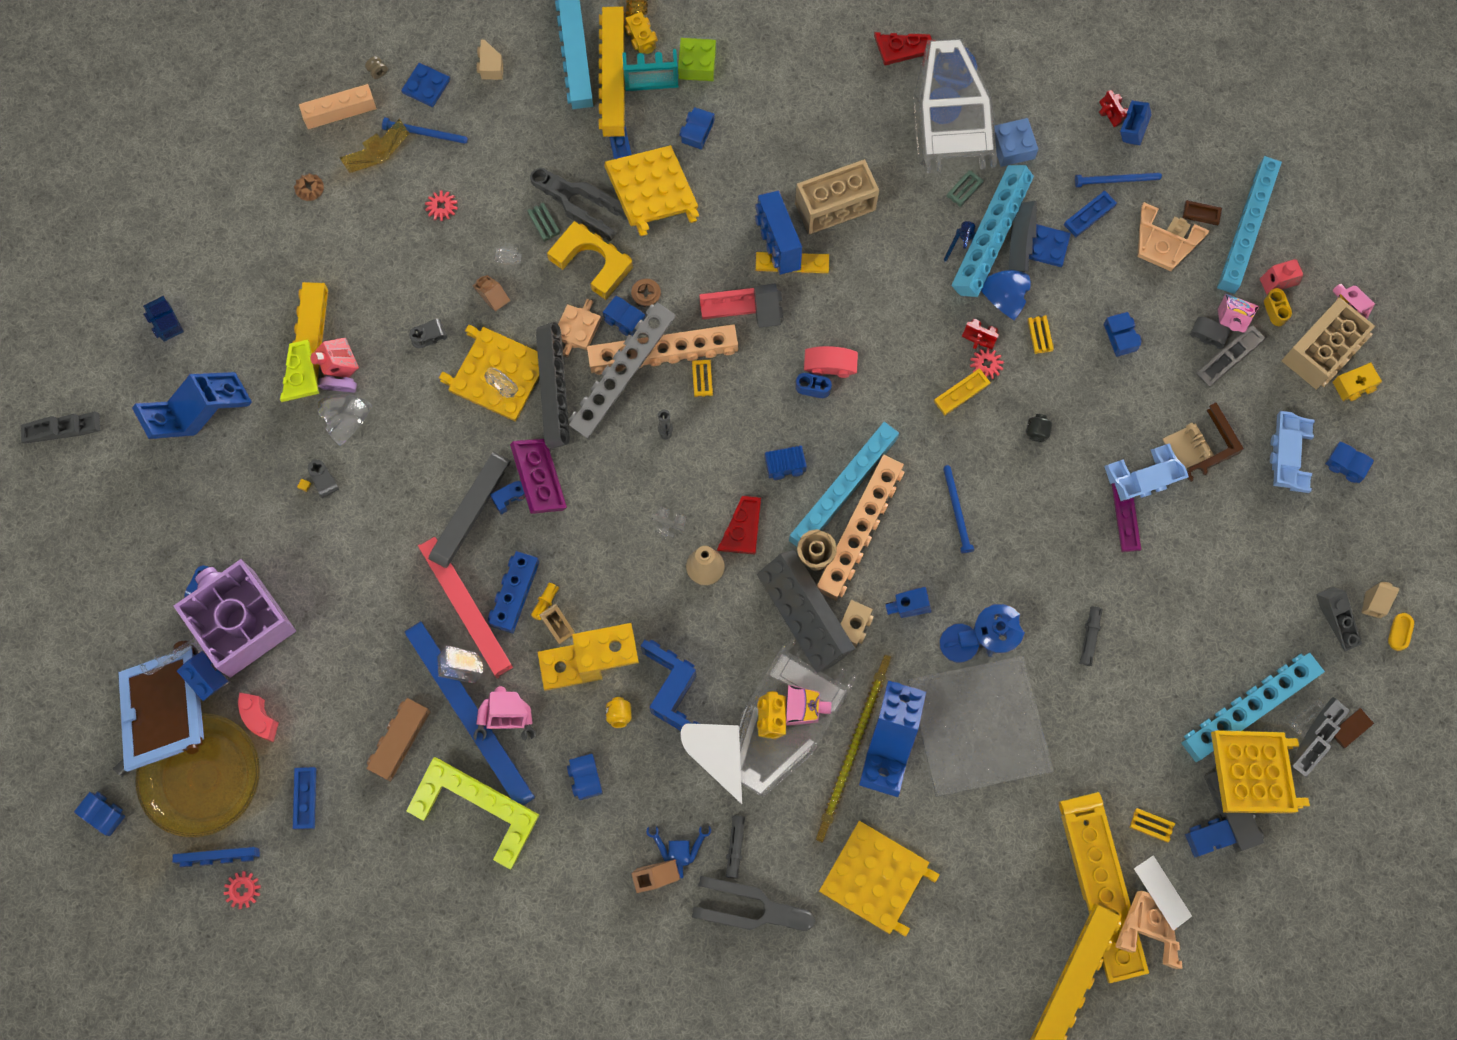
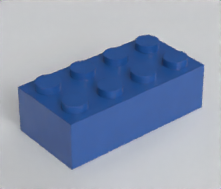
[755,190,802,275]

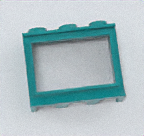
[622,49,679,91]

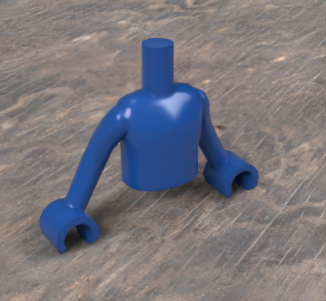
[646,826,711,878]

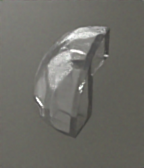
[318,394,372,446]

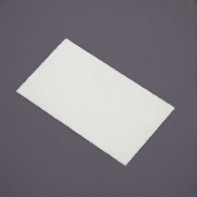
[1134,856,1192,931]

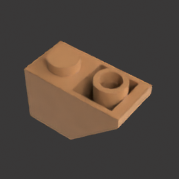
[473,275,510,311]
[632,859,680,893]

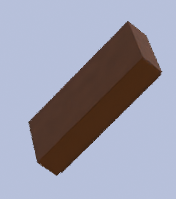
[1182,200,1222,226]
[1334,708,1374,749]

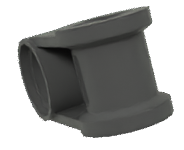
[409,319,447,348]
[307,460,339,498]

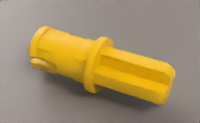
[531,583,559,621]

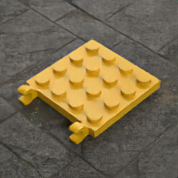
[604,145,699,236]
[439,324,539,422]
[1211,730,1310,813]
[819,821,940,936]

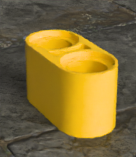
[1264,288,1292,327]

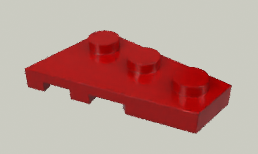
[874,32,932,66]
[717,496,761,555]

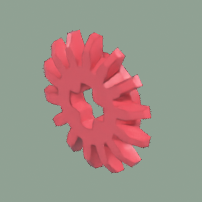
[425,191,458,221]
[970,348,1004,379]
[224,871,261,909]

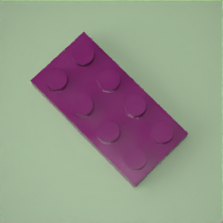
[510,439,567,514]

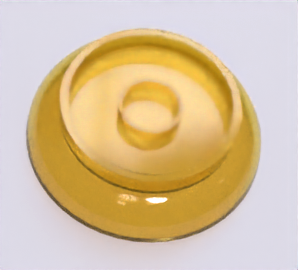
[135,713,260,837]

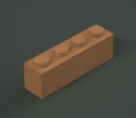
[366,698,431,782]

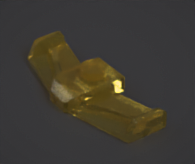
[340,118,410,173]

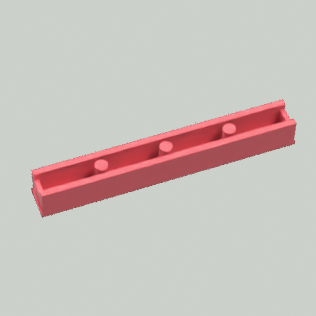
[418,537,513,678]

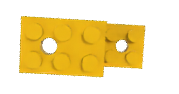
[538,623,639,691]

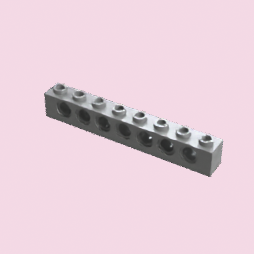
[569,302,676,439]

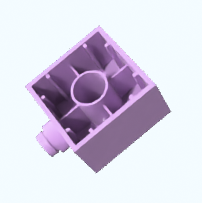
[174,559,296,678]

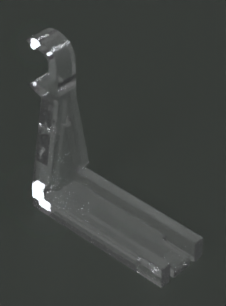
[140,637,231,687]

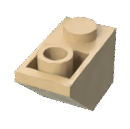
[477,40,503,80]
[1362,582,1399,619]

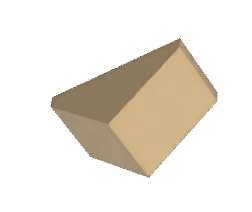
[540,604,575,644]

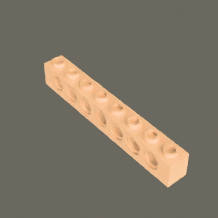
[587,324,738,375]
[817,454,905,601]

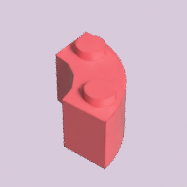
[804,346,858,378]
[238,693,279,742]

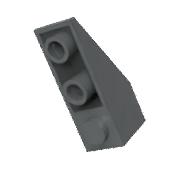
[1316,587,1362,652]

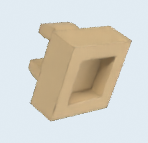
[1167,217,1191,238]

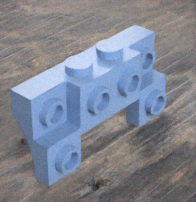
[1270,411,1315,493]
[1104,443,1189,501]

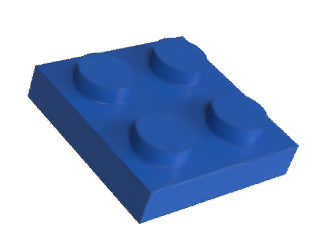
[401,63,450,107]
[1029,224,1071,267]

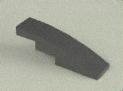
[1009,201,1037,272]
[1196,325,1265,387]
[21,411,100,443]
[1291,697,1350,777]

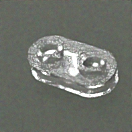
[484,367,518,398]

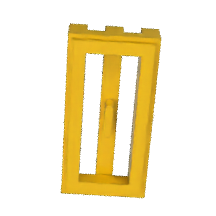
[1028,315,1054,354]
[692,360,713,397]
[1129,808,1175,843]

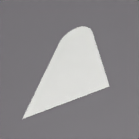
[681,724,742,804]

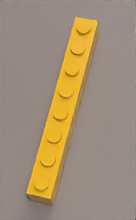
[599,7,625,137]
[1030,903,1121,1040]

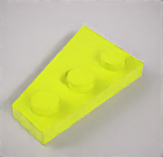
[280,340,319,402]

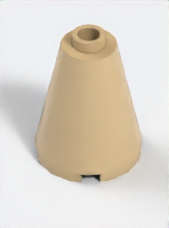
[797,529,837,571]
[686,546,725,585]

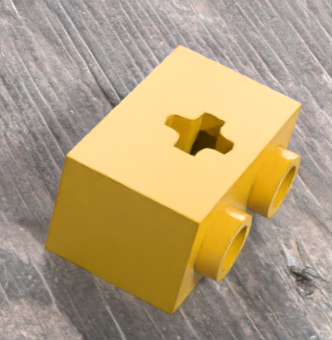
[1332,363,1382,401]

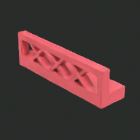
[700,288,756,319]

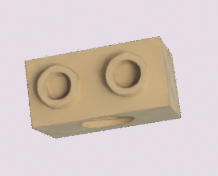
[841,600,874,648]

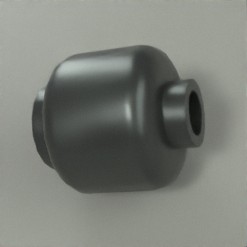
[1026,414,1052,442]

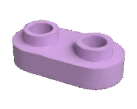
[318,375,357,393]

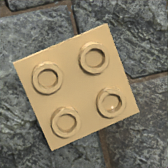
[1163,423,1214,469]

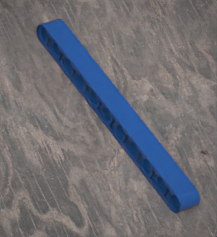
[404,621,535,806]

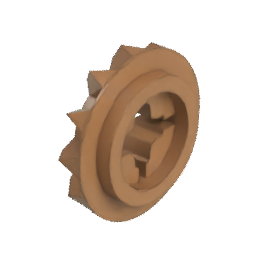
[294,173,324,201]
[631,279,661,307]

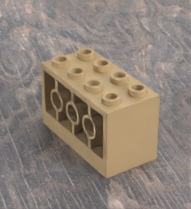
[795,159,879,234]
[1282,297,1375,390]

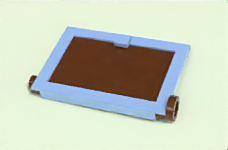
[118,641,204,772]

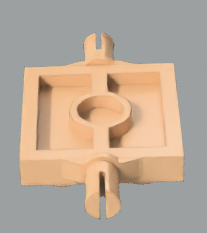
[558,299,602,357]

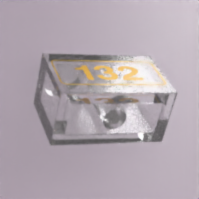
[437,646,483,684]

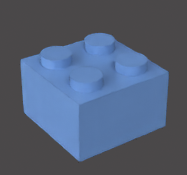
[992,118,1038,167]

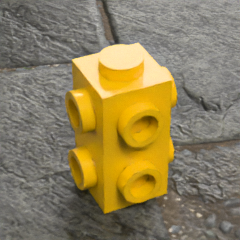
[624,11,658,54]
[757,691,786,739]

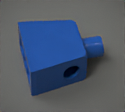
[885,587,931,618]

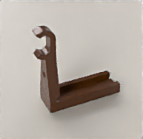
[1187,402,1244,482]

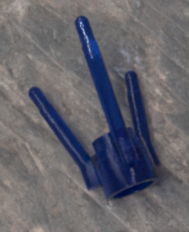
[944,221,976,261]

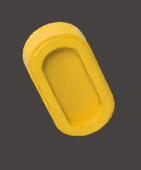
[1388,613,1414,651]

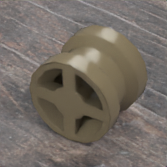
[365,56,388,79]

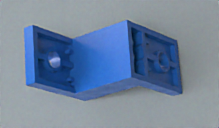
[132,372,252,439]
[641,639,700,731]
[859,680,926,797]

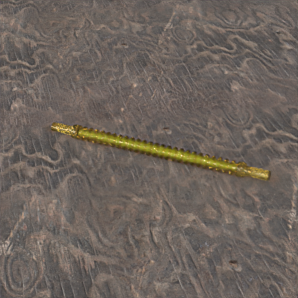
[815,655,891,843]

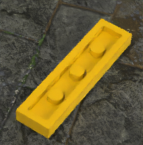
[756,252,829,273]

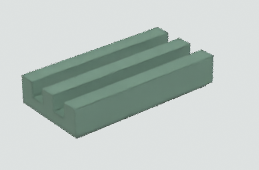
[946,170,984,207]
[527,203,560,242]

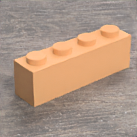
[299,84,377,129]

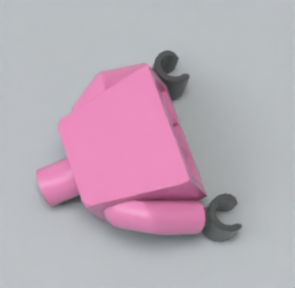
[473,686,536,741]

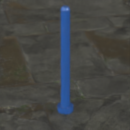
[382,117,468,144]
[1075,173,1162,188]
[943,465,974,554]

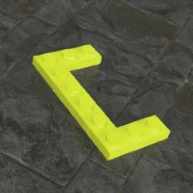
[407,757,539,870]

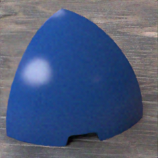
[981,270,1031,320]

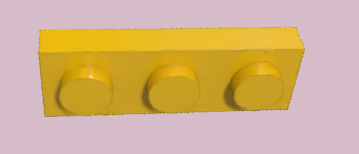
[934,368,991,416]

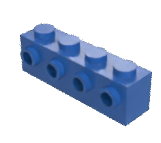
[488,551,540,634]

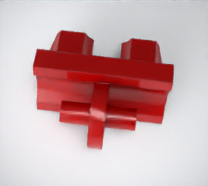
[1099,90,1128,127]
[962,319,999,350]

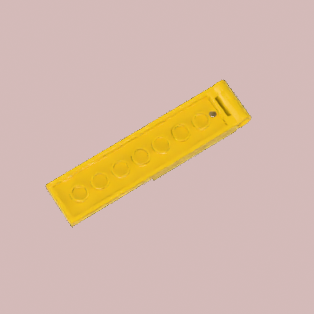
[1059,792,1149,983]

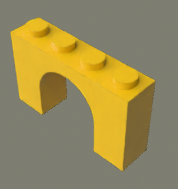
[547,221,633,300]

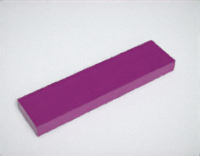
[1111,483,1142,552]

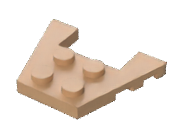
[1137,202,1209,271]
[1116,891,1182,969]

